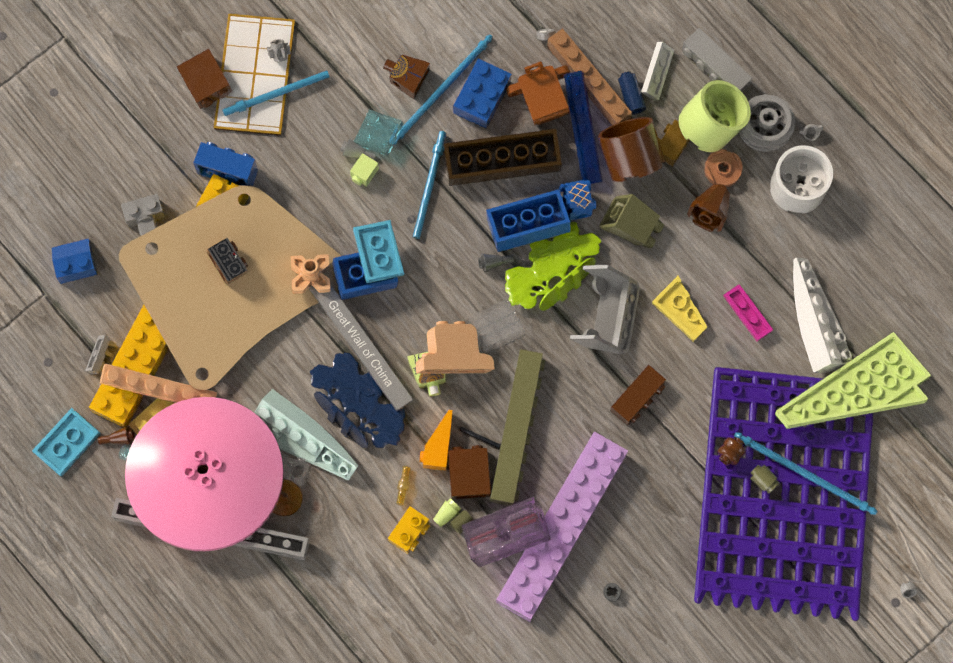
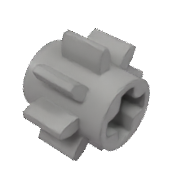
[267,39,291,62]

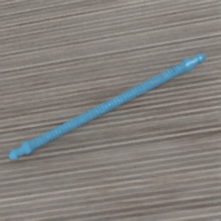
[390,35,493,145]
[734,433,878,515]

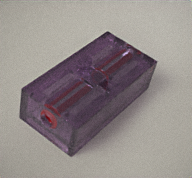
[462,497,551,568]

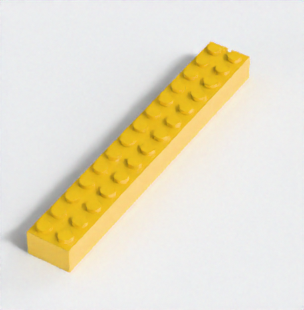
[89,174,249,428]

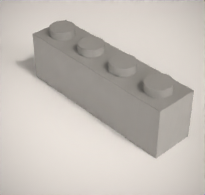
[682,28,752,92]

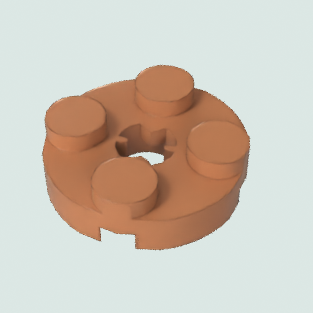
[704,149,743,187]

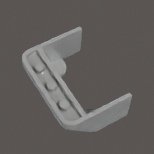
[570,265,640,354]

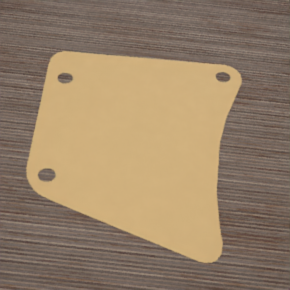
[119,186,341,390]

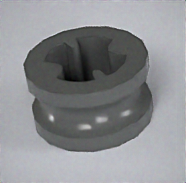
[603,583,621,602]

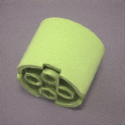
[679,80,751,152]

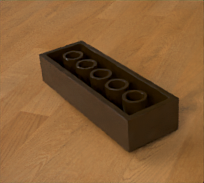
[444,129,562,186]

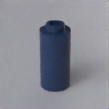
[618,71,646,115]

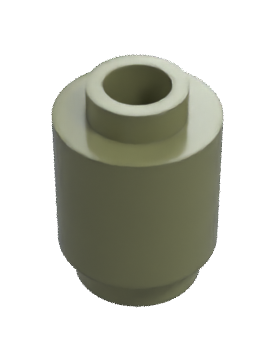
[751,465,779,494]

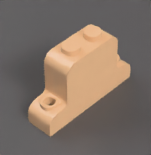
[416,321,495,374]

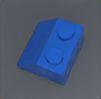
[52,238,98,284]

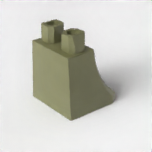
[599,194,664,248]

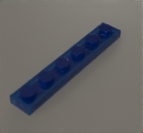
[564,71,603,184]

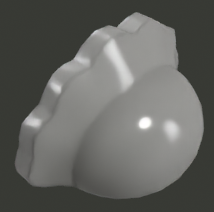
[799,124,823,141]

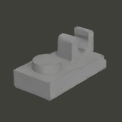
[85,335,117,374]

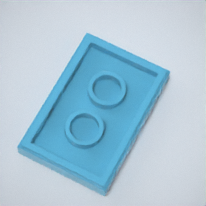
[353,220,404,283]
[32,408,101,477]

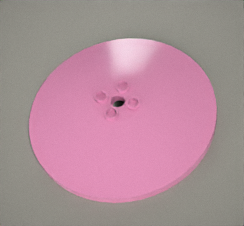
[125,397,283,551]

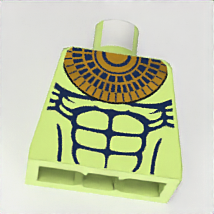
[407,352,446,396]

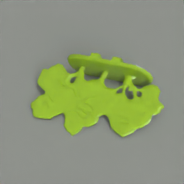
[505,222,601,311]

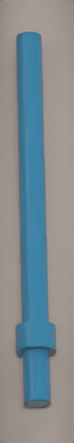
[222,70,329,116]
[412,131,446,239]

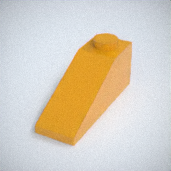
[419,410,453,471]

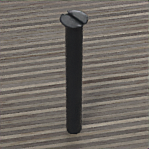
[459,427,501,450]

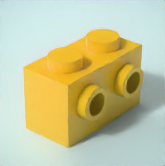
[388,506,430,554]

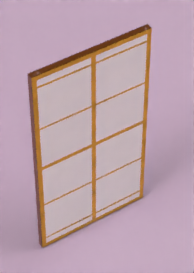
[214,14,295,136]

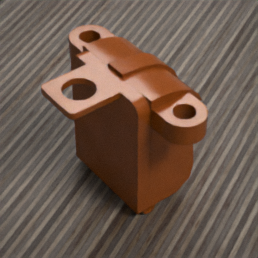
[506,61,571,126]

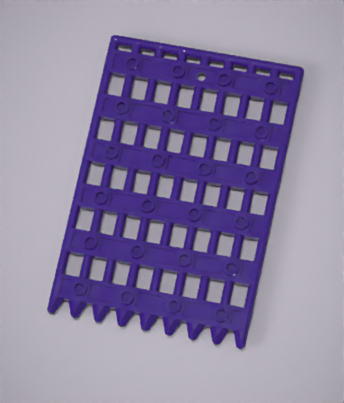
[694,367,873,621]

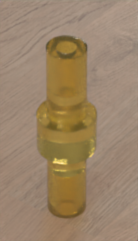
[396,466,411,506]

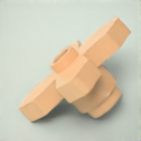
[291,254,331,294]

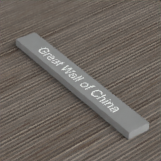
[309,284,413,411]

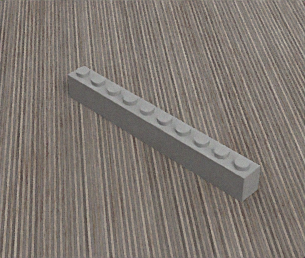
[111,498,310,561]

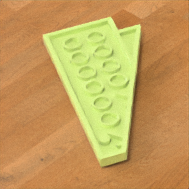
[775,332,931,429]

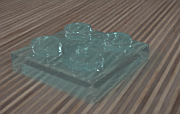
[354,110,404,156]

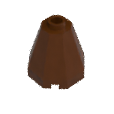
[687,184,730,232]

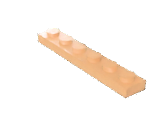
[100,364,217,403]

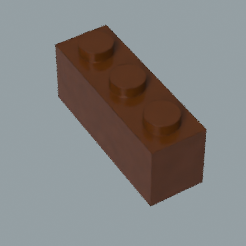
[610,365,666,426]

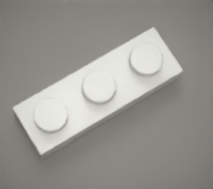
[641,42,674,101]

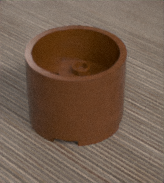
[598,117,666,182]

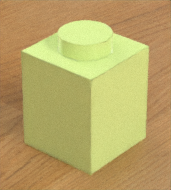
[350,153,379,187]

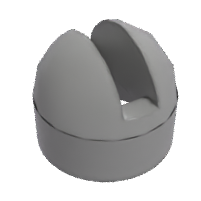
[900,581,918,598]

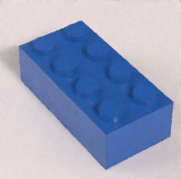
[486,189,570,252]

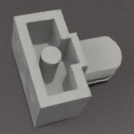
[121,194,165,236]

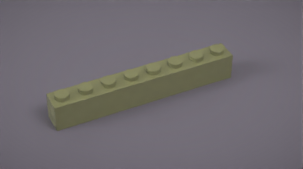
[490,349,546,506]

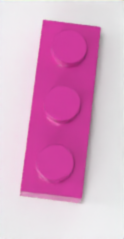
[723,284,773,342]

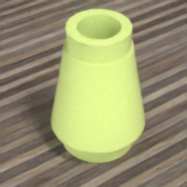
[433,498,462,527]

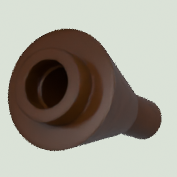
[98,426,135,445]

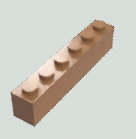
[547,28,632,126]

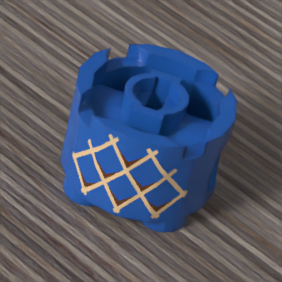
[559,180,596,221]

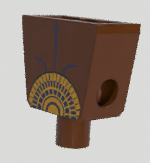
[383,55,430,99]

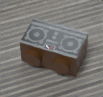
[206,238,248,285]

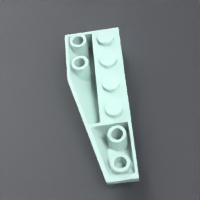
[254,389,358,481]

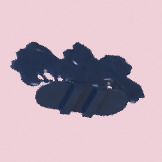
[310,353,405,449]

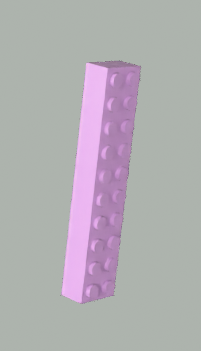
[496,432,628,622]

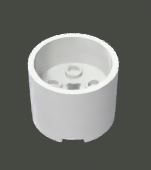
[770,146,833,214]

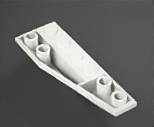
[793,258,852,373]

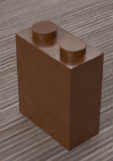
[176,49,233,109]
[448,445,491,500]

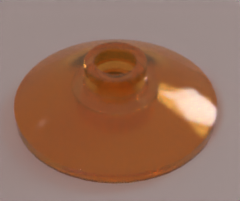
[272,479,303,516]

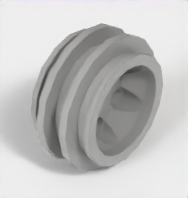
[739,94,795,152]

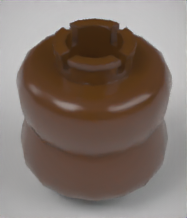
[717,437,746,466]

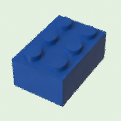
[453,58,512,129]
[193,142,258,186]
[332,252,398,300]

